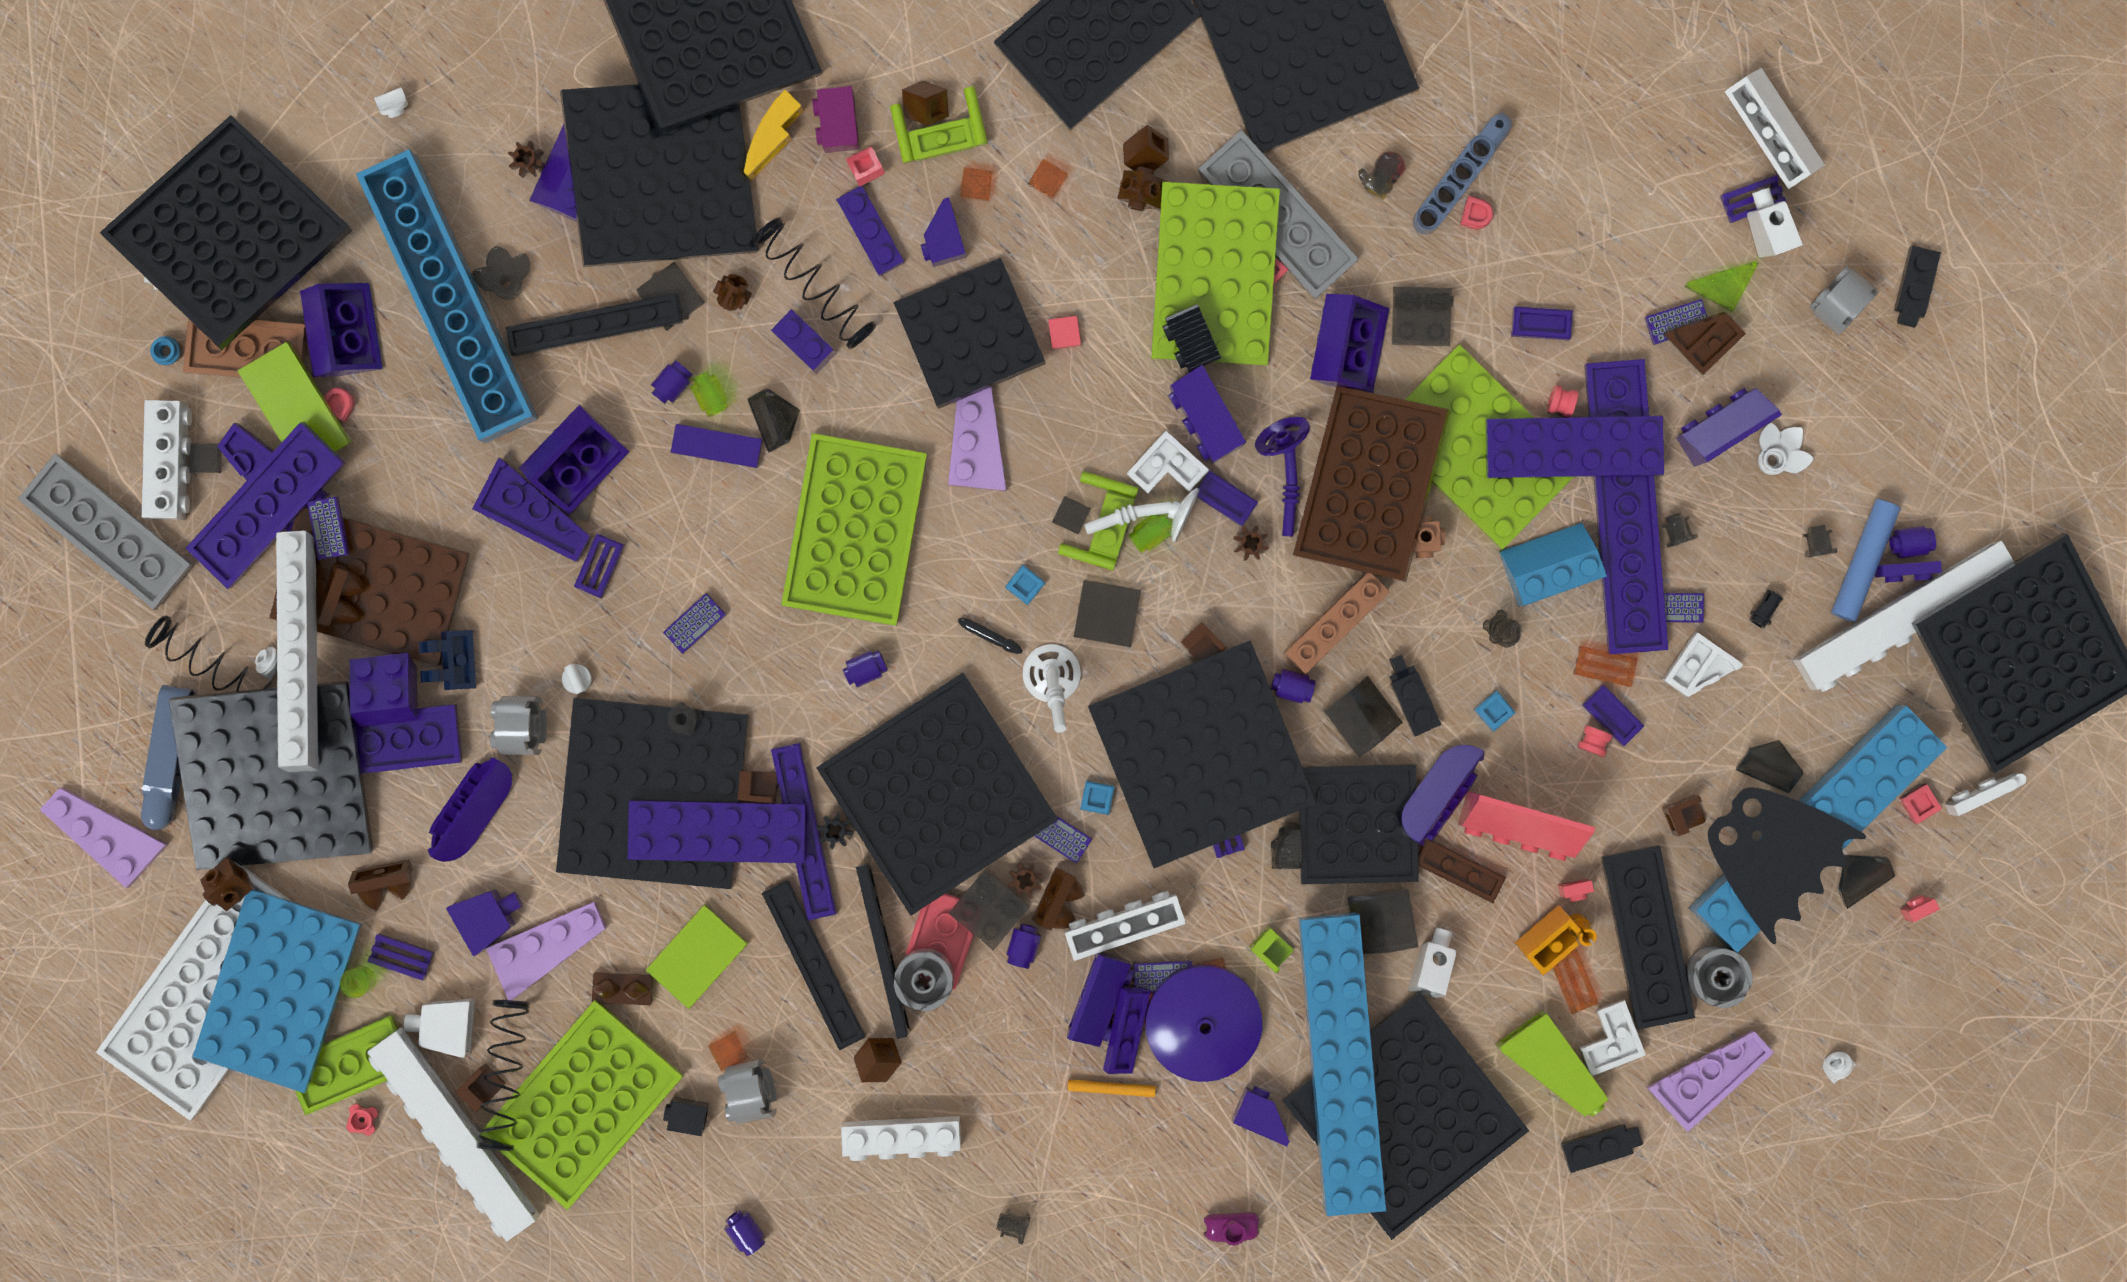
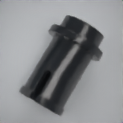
[1749,589,1783,629]

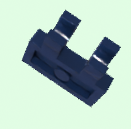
[419,630,476,690]

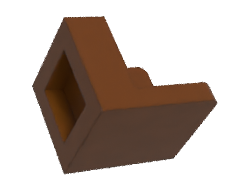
[902,81,949,126]
[1123,125,1169,171]
[1180,622,1226,661]
[738,770,777,803]
[1662,795,1705,836]
[854,1038,902,1082]
[455,1063,505,1113]

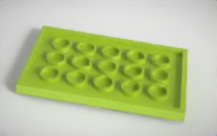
[1151,182,1280,365]
[1405,344,1574,550]
[781,433,927,626]
[480,1000,684,1210]

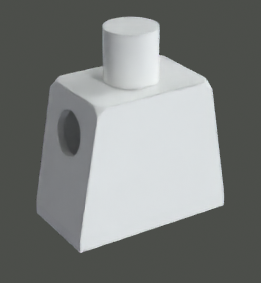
[1747,187,1803,258]
[1408,928,1457,998]
[404,998,475,1058]

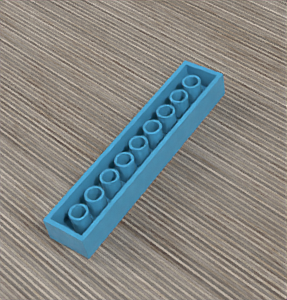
[356,149,538,443]
[1689,705,1948,953]
[1298,912,1386,1216]

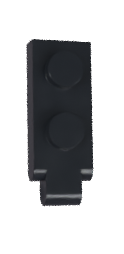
[1894,246,1941,328]
[1560,1124,1644,1173]

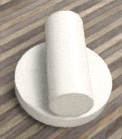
[374,87,408,118]
[255,647,277,680]
[562,663,592,695]
[1823,1052,1856,1084]

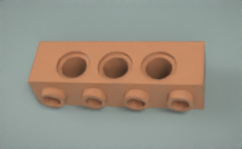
[1283,573,1390,674]

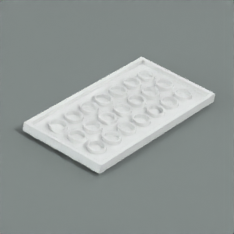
[95,862,291,1121]

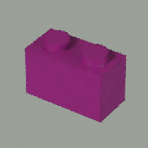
[812,86,860,153]

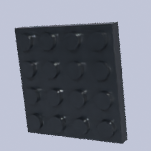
[893,258,1046,409]
[1299,764,1419,884]

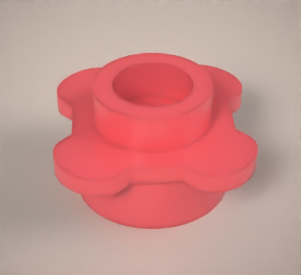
[346,1104,378,1136]

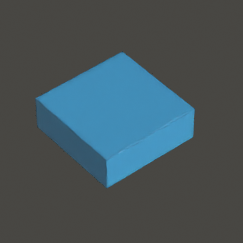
[1005,565,1045,606]
[1473,691,1516,732]
[1080,781,1115,815]

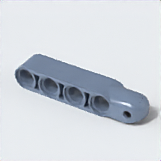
[1413,112,1512,235]
[141,685,195,830]

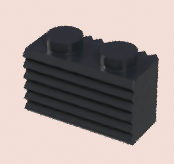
[1162,304,1221,372]

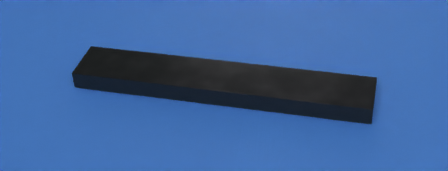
[506,293,683,357]
[856,863,911,1039]
[762,880,866,1050]

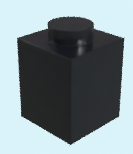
[663,1097,709,1136]

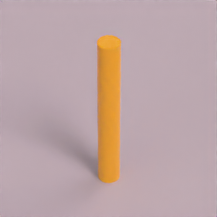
[1067,1079,1156,1097]

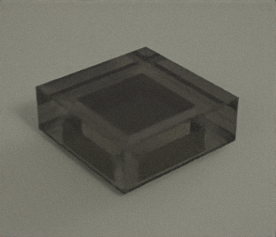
[189,443,221,473]
[1052,496,1091,535]

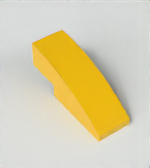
[744,90,804,181]

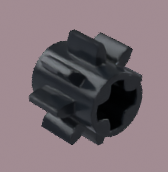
[817,812,854,849]

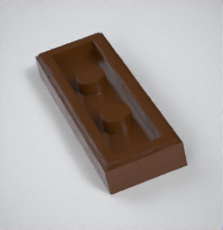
[1418,839,1506,903]

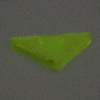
[1684,261,1759,312]

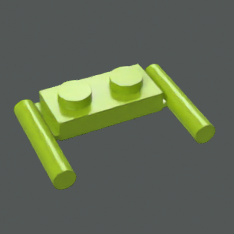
[890,86,988,164]
[1058,471,1139,571]

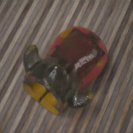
[1358,151,1406,200]

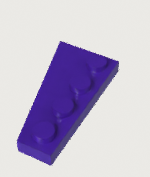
[217,423,330,532]
[472,457,591,562]

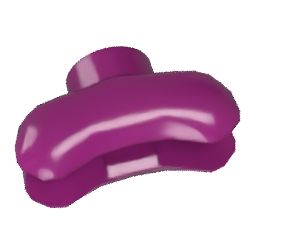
[1204,1212,1259,1246]

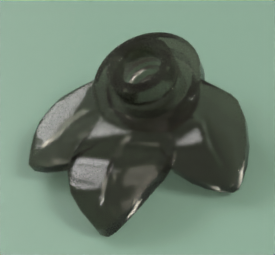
[473,246,530,300]

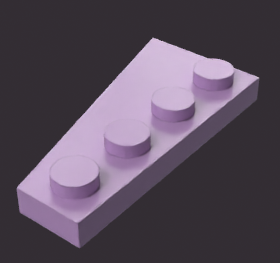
[948,387,1006,491]
[40,788,169,888]
[486,901,607,1000]
[1646,1030,1774,1132]

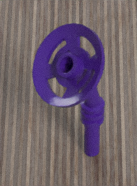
[1255,417,1310,537]

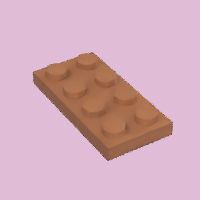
[183,319,307,378]

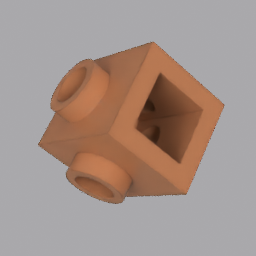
[1414,516,1445,558]

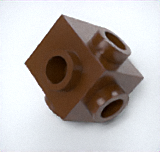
[1117,167,1168,211]
[200,857,254,911]

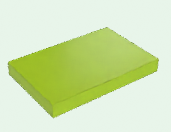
[646,904,748,1009]

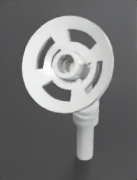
[1084,488,1200,543]
[1023,644,1081,733]

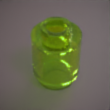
[690,372,729,417]
[1128,514,1172,554]
[340,966,376,998]

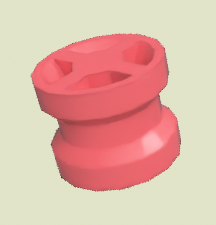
[1547,385,1578,418]
[1577,725,1613,757]

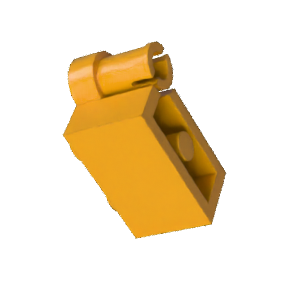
[1515,905,1597,976]

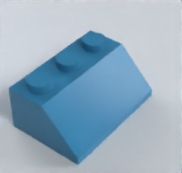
[1499,523,1607,607]

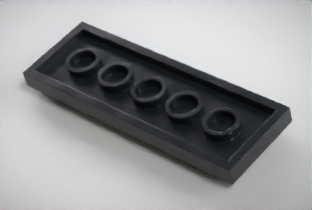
[1601,845,1695,1030]

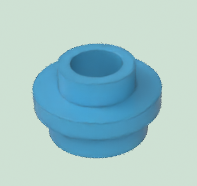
[150,336,181,366]

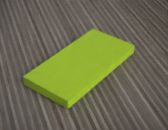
[237,341,352,452]
[295,1015,399,1116]

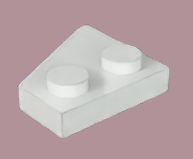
[1662,632,1743,697]

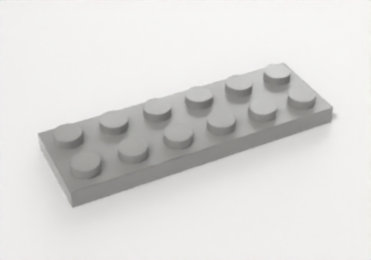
[1198,130,1359,300]
[18,454,193,610]

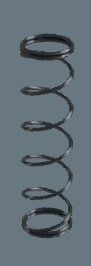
[752,217,876,349]
[145,615,272,691]
[476,1000,530,1151]

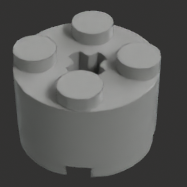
[1809,266,1880,336]
[490,696,547,755]
[1686,946,1753,1008]
[894,948,955,1011]
[718,1059,777,1124]

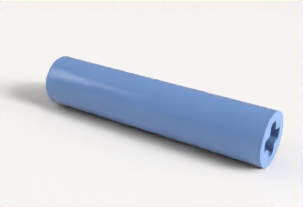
[1831,499,1901,623]

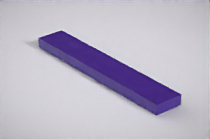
[771,743,837,920]

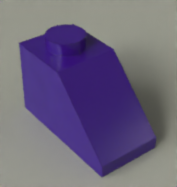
[920,197,966,267]
[1232,1086,1290,1147]

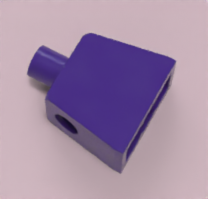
[446,889,523,956]

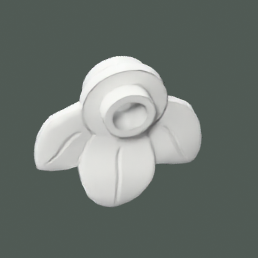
[1758,423,1813,475]

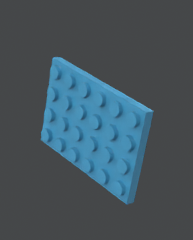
[192,889,362,1093]

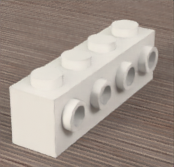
[1724,68,1825,189]
[142,400,192,520]
[1065,890,1186,961]
[841,1116,961,1161]

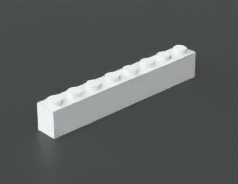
[276,531,318,772]
[1793,541,2014,692]
[367,1027,540,1242]

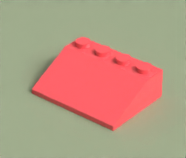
[1458,792,1595,861]

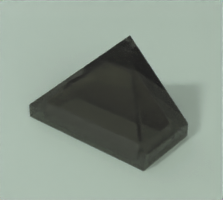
[747,388,800,453]
[1736,740,1803,793]
[1838,855,1895,909]

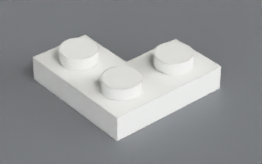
[1126,431,1209,494]
[1579,999,1646,1076]

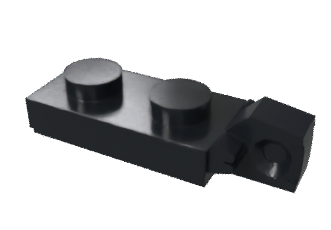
[1389,655,1441,737]

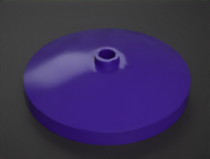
[1145,964,1262,1082]

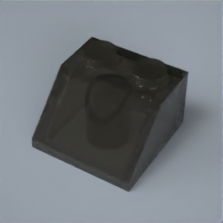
[1321,676,1403,758]
[1347,887,1419,954]

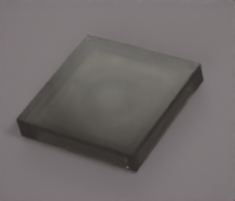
[1073,580,1141,648]

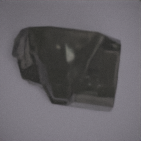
[1271,822,1302,869]

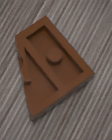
[1663,312,1746,375]

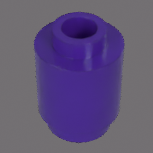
[651,360,693,404]
[1889,526,1936,559]
[842,650,888,688]
[1271,668,1316,704]
[1006,923,1042,969]
[724,1210,765,1256]

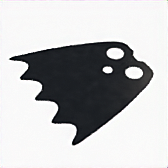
[1707,787,1866,944]

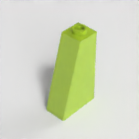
[1495,1011,1609,1117]

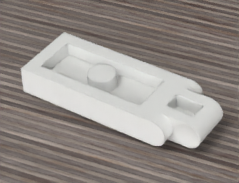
[1945,773,2026,816]

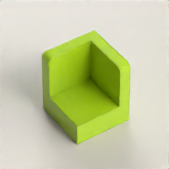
[1249,926,1293,973]

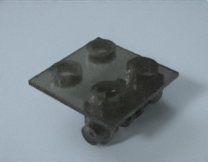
[1392,286,1454,347]
[949,869,1030,951]

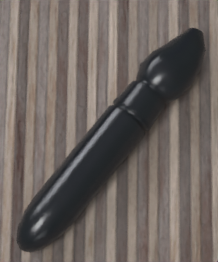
[958,618,1023,654]

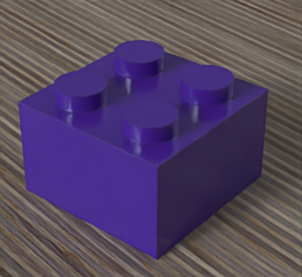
[349,653,418,727]

